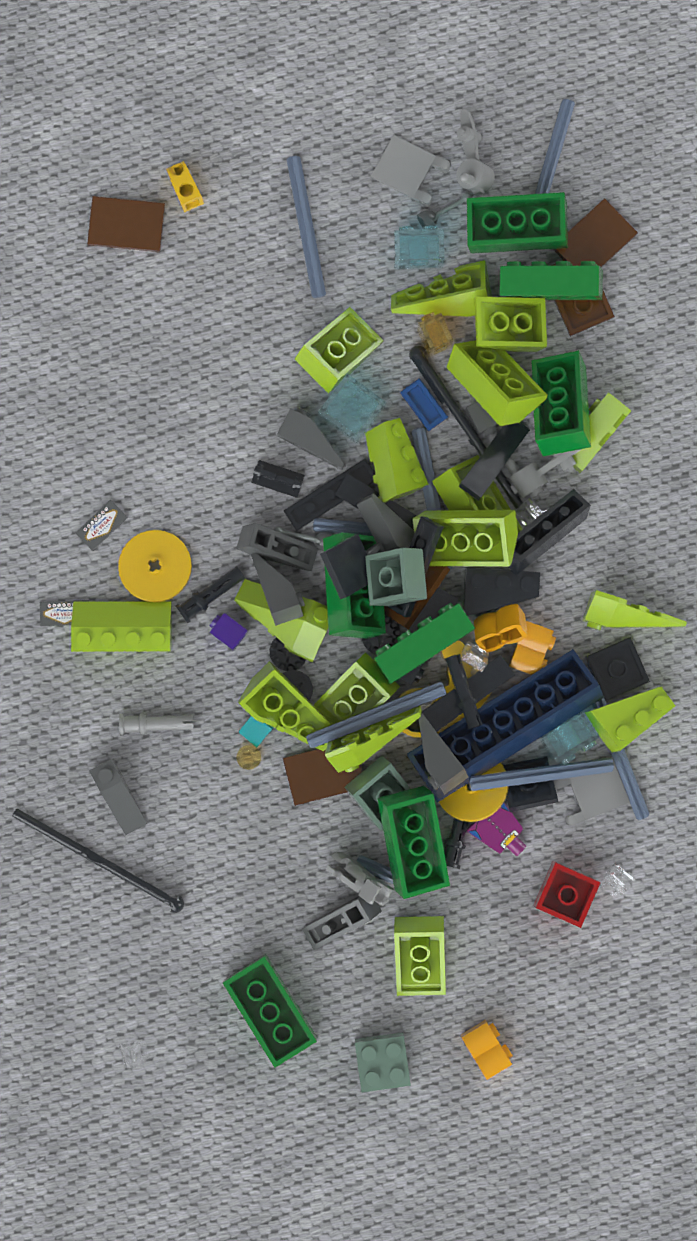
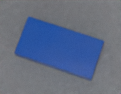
[400,378,448,432]

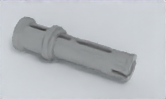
[119,713,194,736]

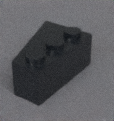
[463,568,540,617]

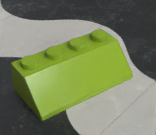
[446,340,548,426]
[432,455,523,533]
[413,510,518,566]
[71,601,172,652]

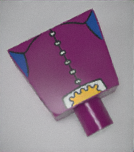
[466,803,527,857]

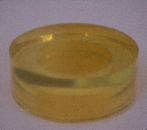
[236,745,261,770]

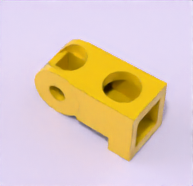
[166,161,204,213]

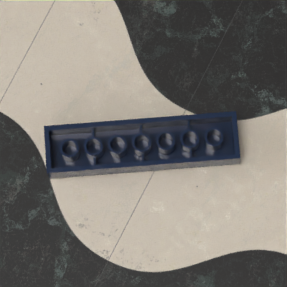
[407,649,604,803]

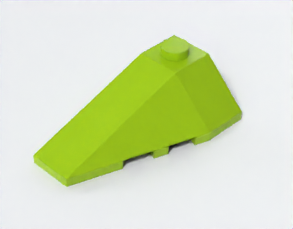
[391,260,492,317]
[234,579,329,662]
[582,590,687,631]
[238,661,332,751]
[325,706,422,773]

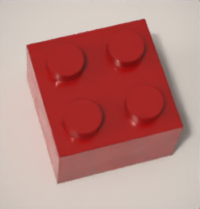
[533,861,601,928]

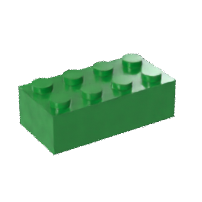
[467,192,568,254]
[500,261,603,300]
[531,350,591,456]
[323,532,386,639]
[374,603,475,684]
[377,785,450,899]
[222,954,317,1068]

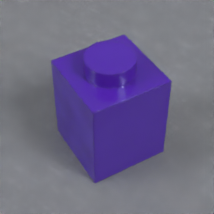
[209,613,249,651]

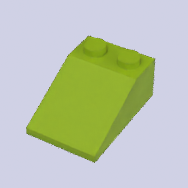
[474,297,547,352]
[295,307,384,394]
[314,652,400,725]
[394,916,446,996]

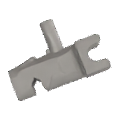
[326,852,392,906]

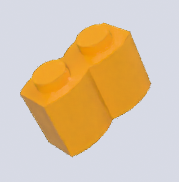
[474,604,527,653]
[509,621,556,675]
[460,1020,513,1080]

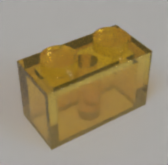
[417,312,453,357]

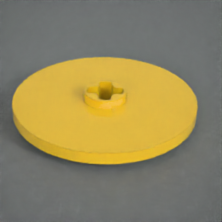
[118,530,192,603]
[439,763,508,822]

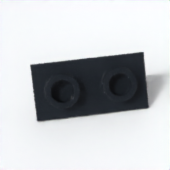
[251,460,305,498]

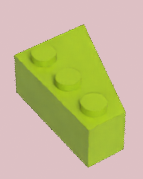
[572,392,631,473]
[365,418,429,503]
[582,686,676,753]

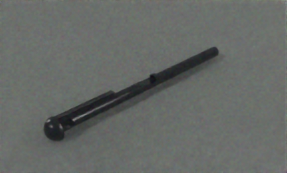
[409,345,524,509]
[12,809,184,913]

